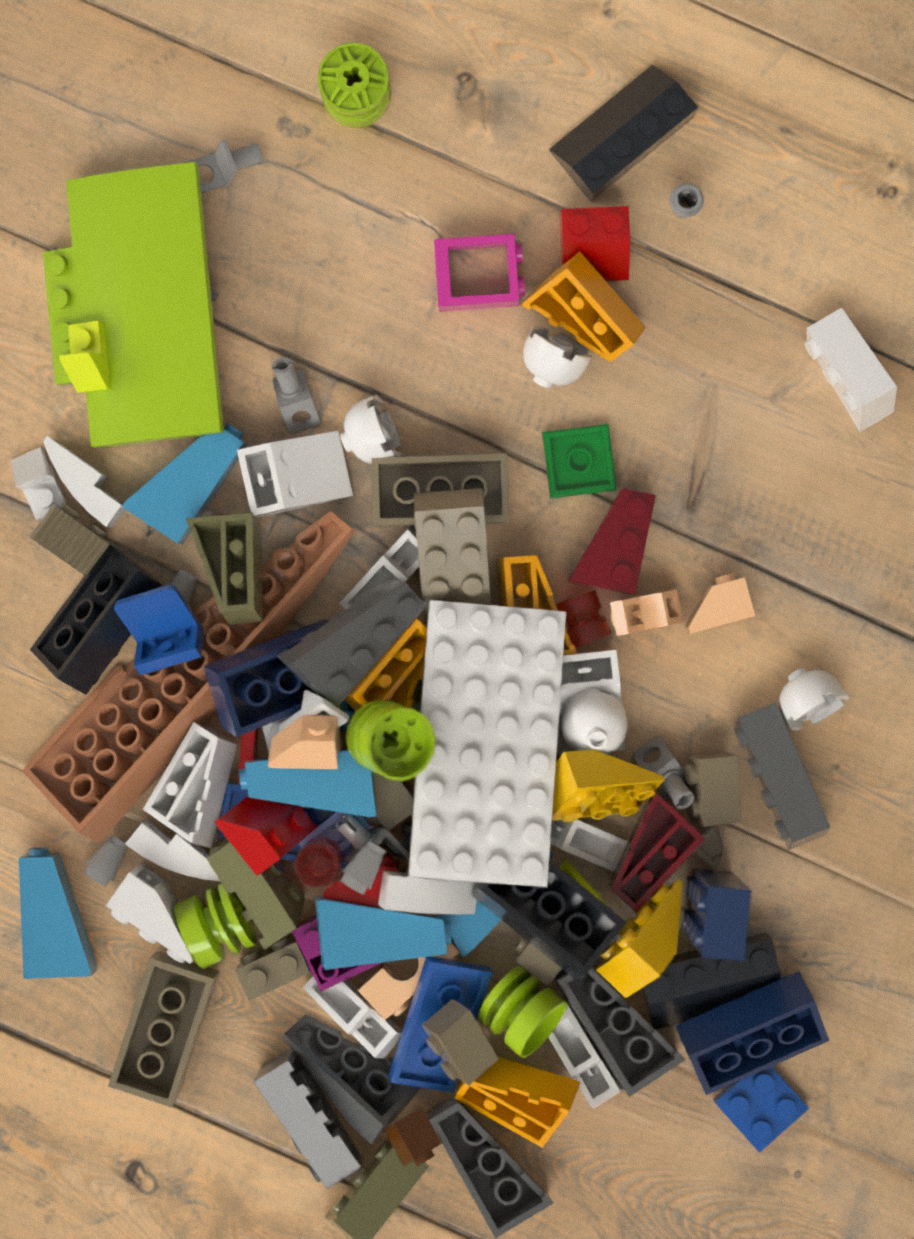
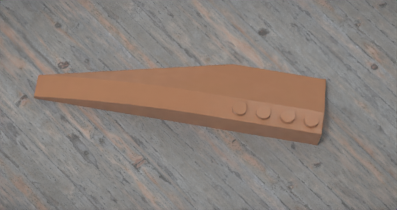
[22,511,355,843]

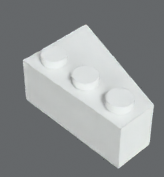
[804,308,897,432]
[143,722,237,848]

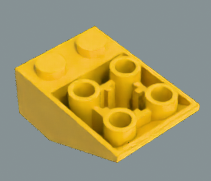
[552,749,665,822]
[596,879,683,998]

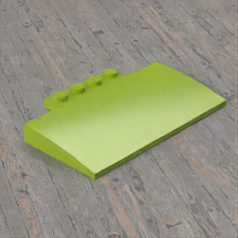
[43,162,224,448]

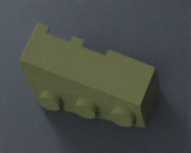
[185,512,263,625]
[206,836,305,950]
[325,1140,429,1239]

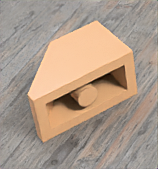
[685,573,755,634]
[268,715,341,769]

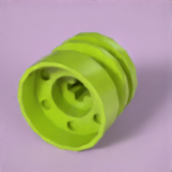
[317,42,391,128]
[346,699,436,781]
[174,883,257,969]
[478,965,568,1058]

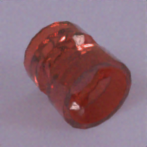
[556,589,612,648]
[295,836,343,888]

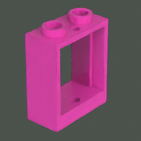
[434,234,525,312]

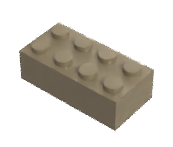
[372,453,509,527]
[414,488,491,628]
[108,951,219,1108]

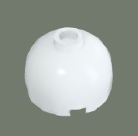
[523,326,592,388]
[341,394,401,464]
[779,668,849,731]
[559,688,628,755]

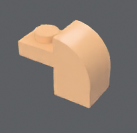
[610,589,683,636]

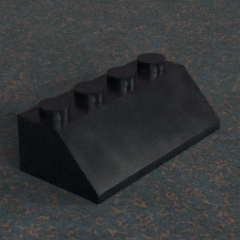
[549,65,698,202]
[30,544,164,695]
[472,860,626,982]
[643,932,781,1030]

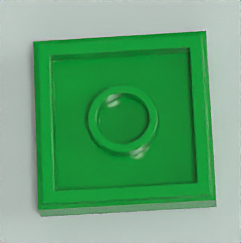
[542,424,617,499]

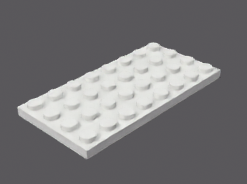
[408,600,566,887]

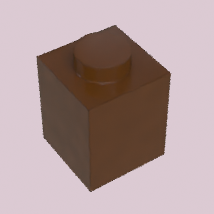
[384,1107,442,1166]

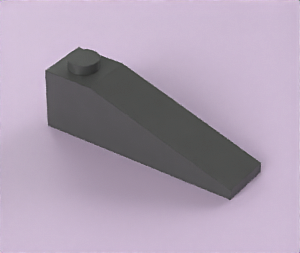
[283,1014,421,1144]

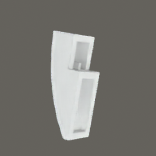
[43,436,125,528]
[339,526,419,610]
[550,818,628,872]
[125,820,220,881]
[378,871,480,914]
[303,976,402,1059]
[548,1005,622,1109]

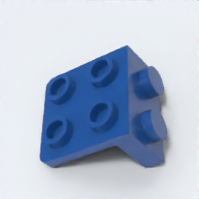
[114,585,204,675]

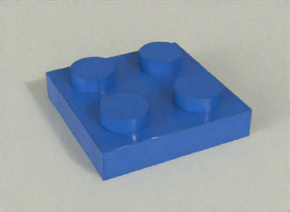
[714,1066,809,1153]

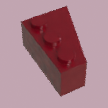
[567,488,656,595]
[608,792,705,913]

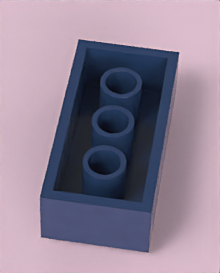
[203,619,329,737]
[682,868,751,961]
[675,971,830,1095]

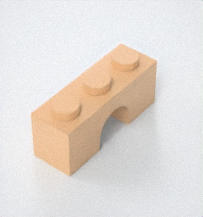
[358,937,460,1020]

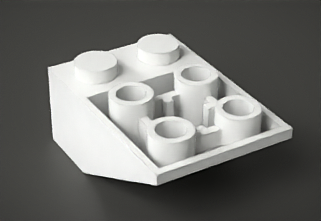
[237,431,353,518]
[557,650,625,757]
[106,864,194,964]

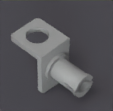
[185,140,263,193]
[272,357,321,434]
[632,737,694,809]
[335,814,410,863]

